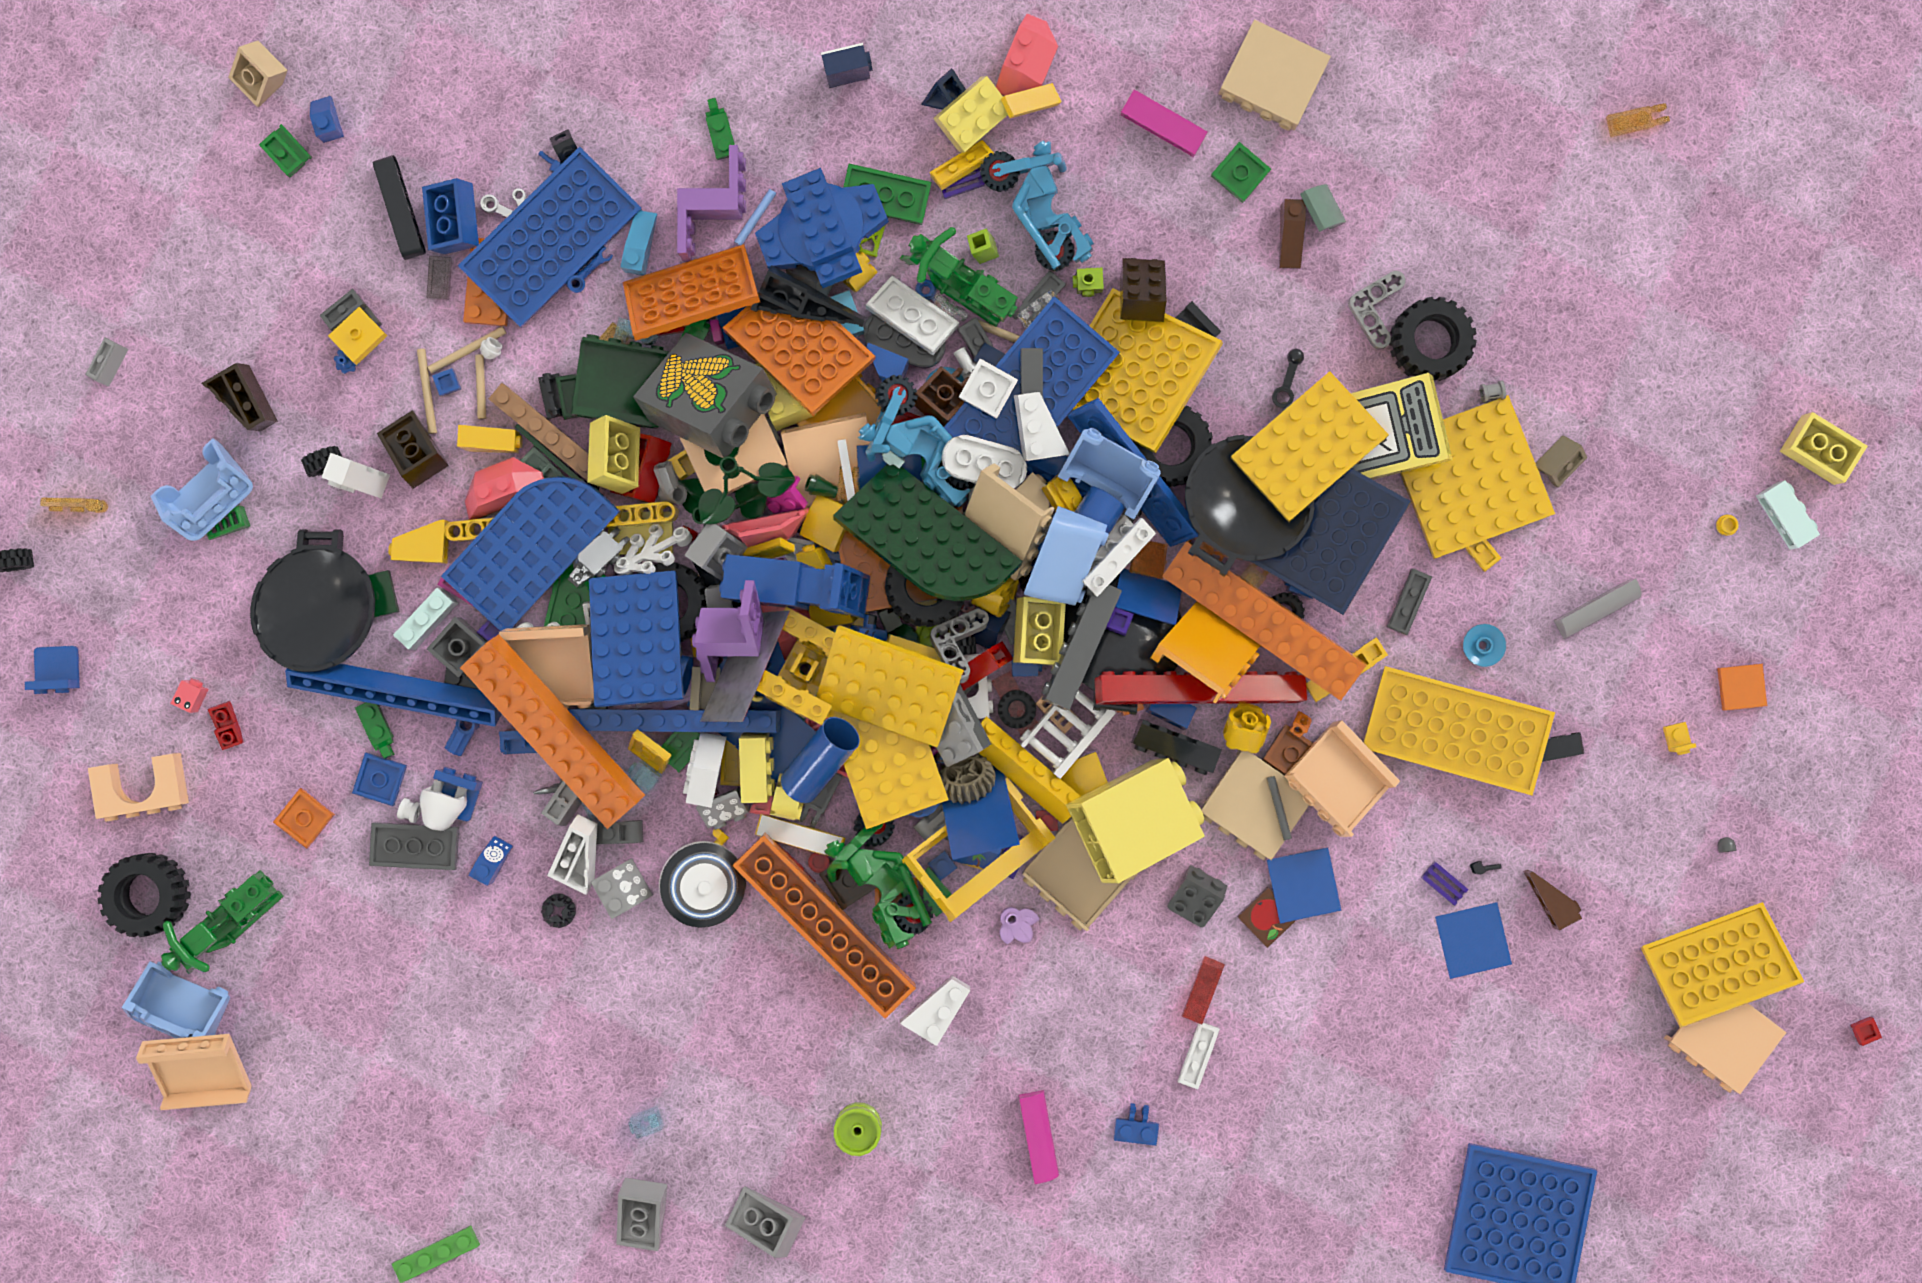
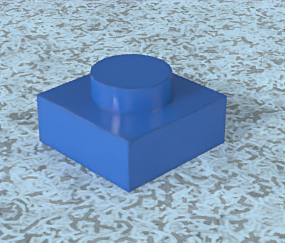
[432,368,461,397]
[928,851,958,881]

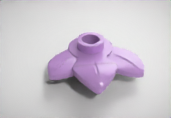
[999,907,1039,944]

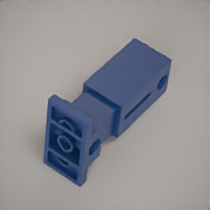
[719,554,870,618]

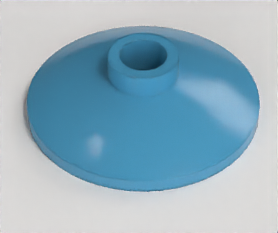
[1463,624,1506,667]

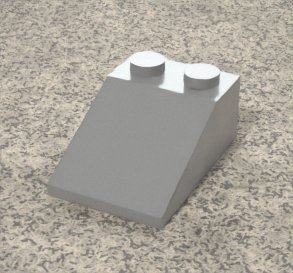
[616,1178,667,1251]
[725,1186,805,1258]

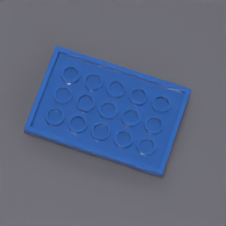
[589,571,684,707]

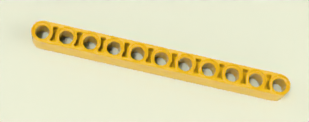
[444,502,679,542]

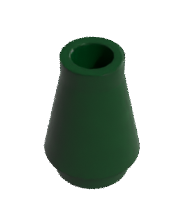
[805,474,838,498]

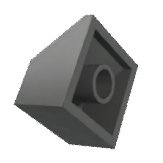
[427,617,488,678]

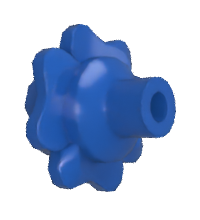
[334,350,359,374]

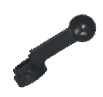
[1272,348,1304,408]

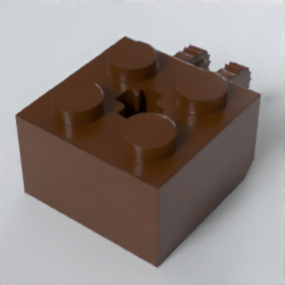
[914,366,971,427]

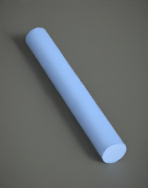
[734,189,776,245]

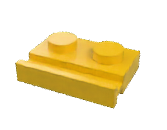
[1041,474,1083,512]

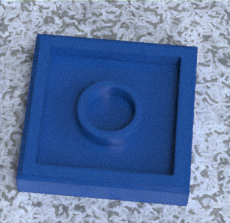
[352,752,407,806]

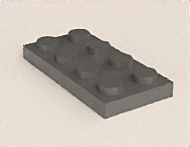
[369,822,459,870]

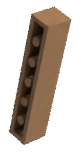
[488,383,589,480]

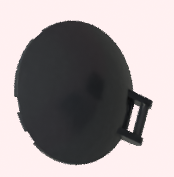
[1185,434,1315,577]
[250,529,375,672]
[1063,573,1182,715]

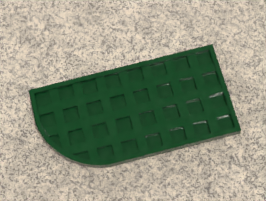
[833,464,1022,601]

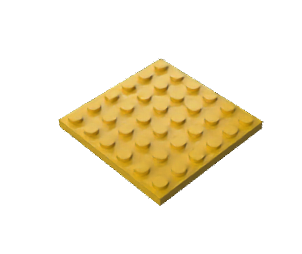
[1072,288,1223,453]
[1400,395,1555,559]

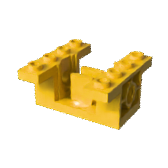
[756,607,835,725]

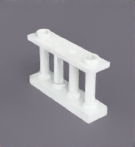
[1082,514,1156,597]
[1020,690,1116,779]

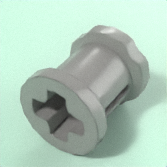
[1479,380,1506,403]

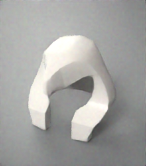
[419,780,467,831]

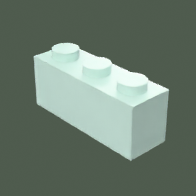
[1756,480,1820,550]
[393,588,459,650]

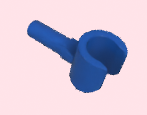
[538,151,561,173]

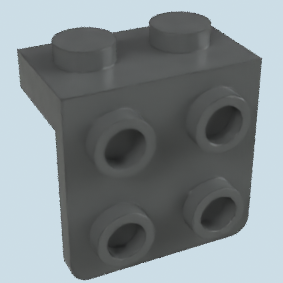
[1167,865,1227,927]

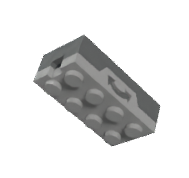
[936,683,991,767]

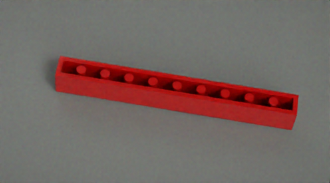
[1095,671,1307,704]

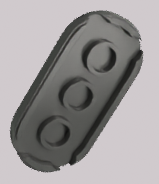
[863,314,946,368]

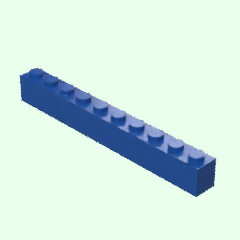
[285,664,502,727]
[568,709,781,733]

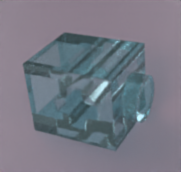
[627,761,662,794]
[629,1106,664,1139]

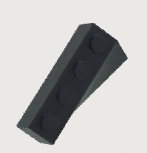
[1131,719,1222,775]

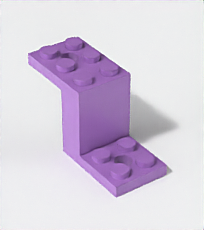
[677,145,746,262]
[692,580,765,682]

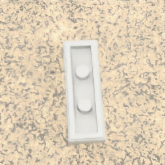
[1177,1021,1220,1089]

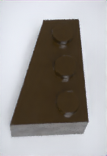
[201,363,278,431]

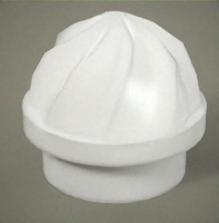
[480,337,502,359]

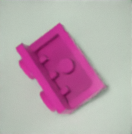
[766,476,808,514]

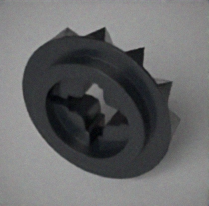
[541,894,576,928]

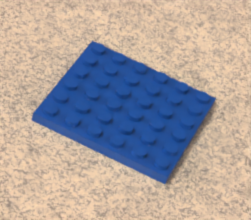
[1444,1143,1597,1283]

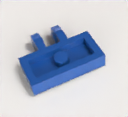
[1113,1103,1159,1146]

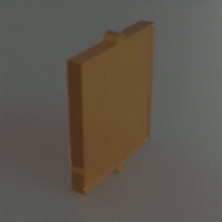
[1129,541,1168,579]

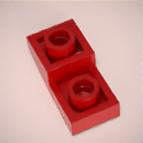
[207,701,243,750]

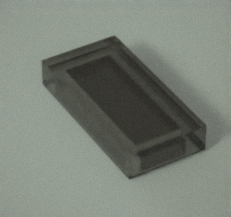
[426,256,452,300]

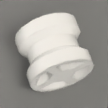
[397,798,421,823]

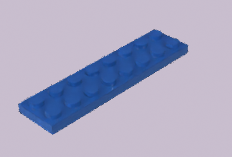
[1067,398,1199,547]

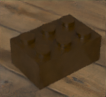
[1120,258,1167,322]

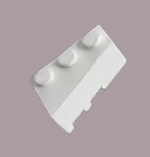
[1014,392,1070,461]
[321,453,390,498]

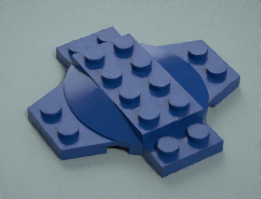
[755,167,889,288]

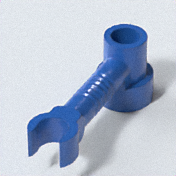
[566,247,613,293]

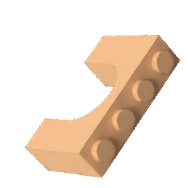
[88,753,189,822]

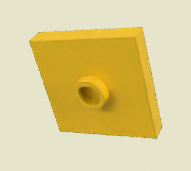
[328,307,387,365]
[628,729,672,774]

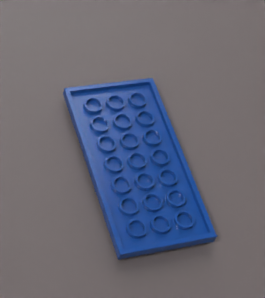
[457,147,642,328]
[944,296,1120,464]

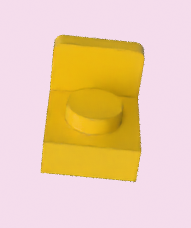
[1663,722,1696,755]

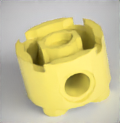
[770,773,803,820]

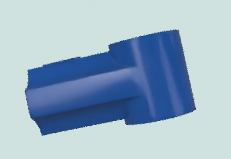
[444,720,480,756]

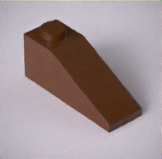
[1279,199,1306,269]
[1523,870,1582,931]

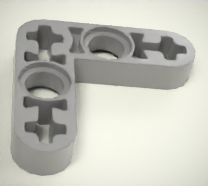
[1348,271,1405,349]
[930,609,989,683]

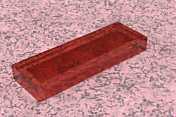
[991,671,1038,736]
[1181,956,1225,1025]

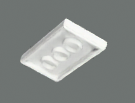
[866,276,959,355]

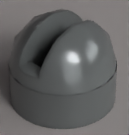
[1718,837,1737,853]

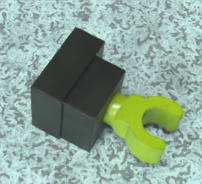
[876,608,902,632]

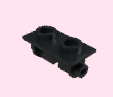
[538,373,563,419]

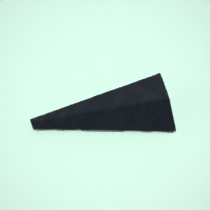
[751,265,866,327]

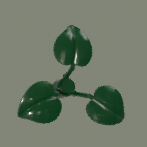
[699,447,795,525]
[678,478,767,526]

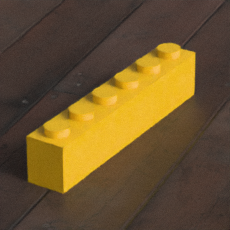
[979,716,1081,824]

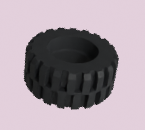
[1389,297,1477,381]
[1133,405,1213,487]
[637,562,707,642]
[885,565,965,627]
[97,853,191,937]

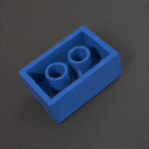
[422,178,479,254]

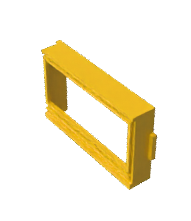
[902,777,1055,922]

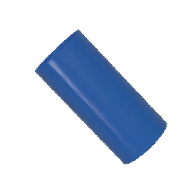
[1075,486,1126,554]
[781,717,860,803]

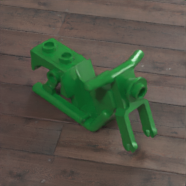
[899,227,1018,327]
[161,870,284,974]

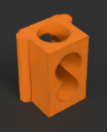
[1289,711,1312,738]

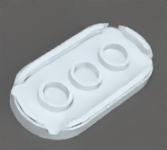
[942,435,1027,488]

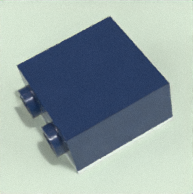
[821,43,873,88]

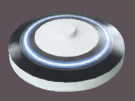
[659,841,746,928]

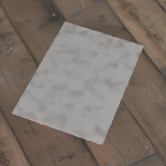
[700,611,790,722]

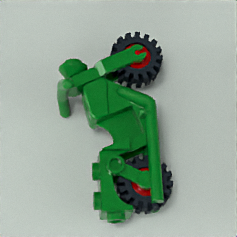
[824,813,933,950]

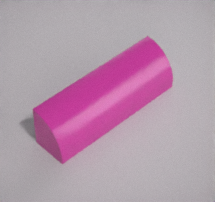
[1121,89,1208,157]
[1019,1090,1059,1184]

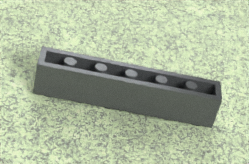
[1041,585,1122,710]

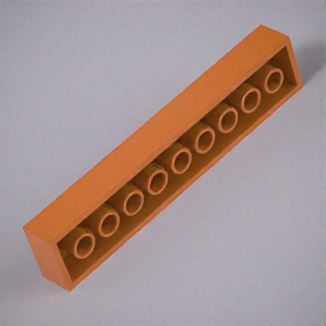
[1162,541,1367,701]
[460,634,645,829]
[733,832,916,1019]

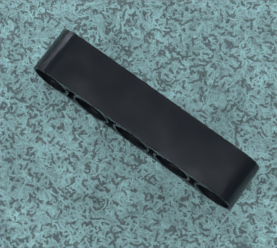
[372,155,426,260]
[1542,732,1585,762]

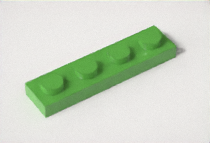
[392,1225,480,1283]

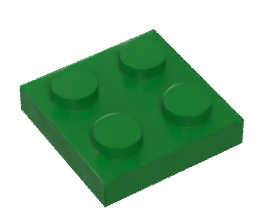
[1211,142,1271,203]

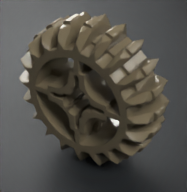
[939,755,996,805]

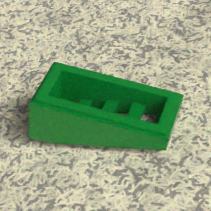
[207,505,251,540]

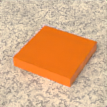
[1717,664,1767,711]
[273,788,335,849]

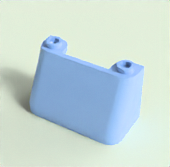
[1058,428,1161,519]
[150,438,253,541]
[1024,506,1109,606]
[122,961,230,1038]

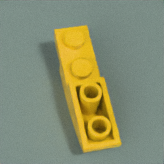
[1306,637,1388,702]

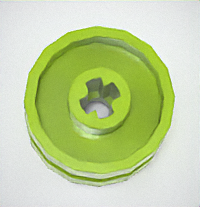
[834,1102,882,1156]

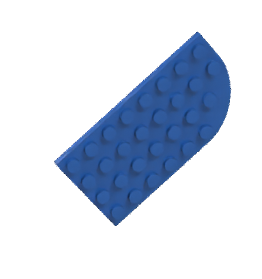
[441,477,620,631]

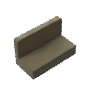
[1536,436,1588,488]
[690,666,721,710]

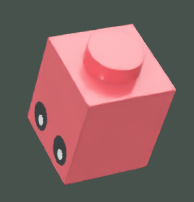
[170,678,209,713]

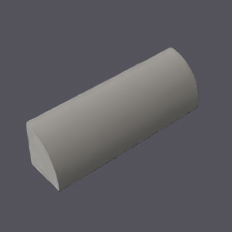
[1553,579,1642,639]

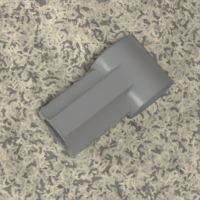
[653,461,687,504]
[913,803,946,841]

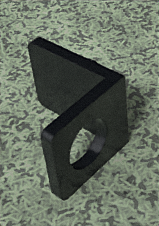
[550,129,578,163]

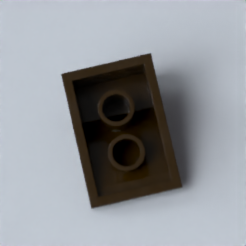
[377,410,449,489]

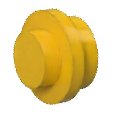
[1716,514,1738,536]

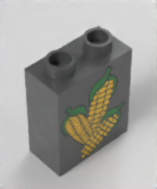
[633,333,777,458]

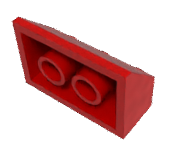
[610,434,672,503]

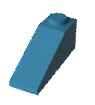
[620,211,658,276]

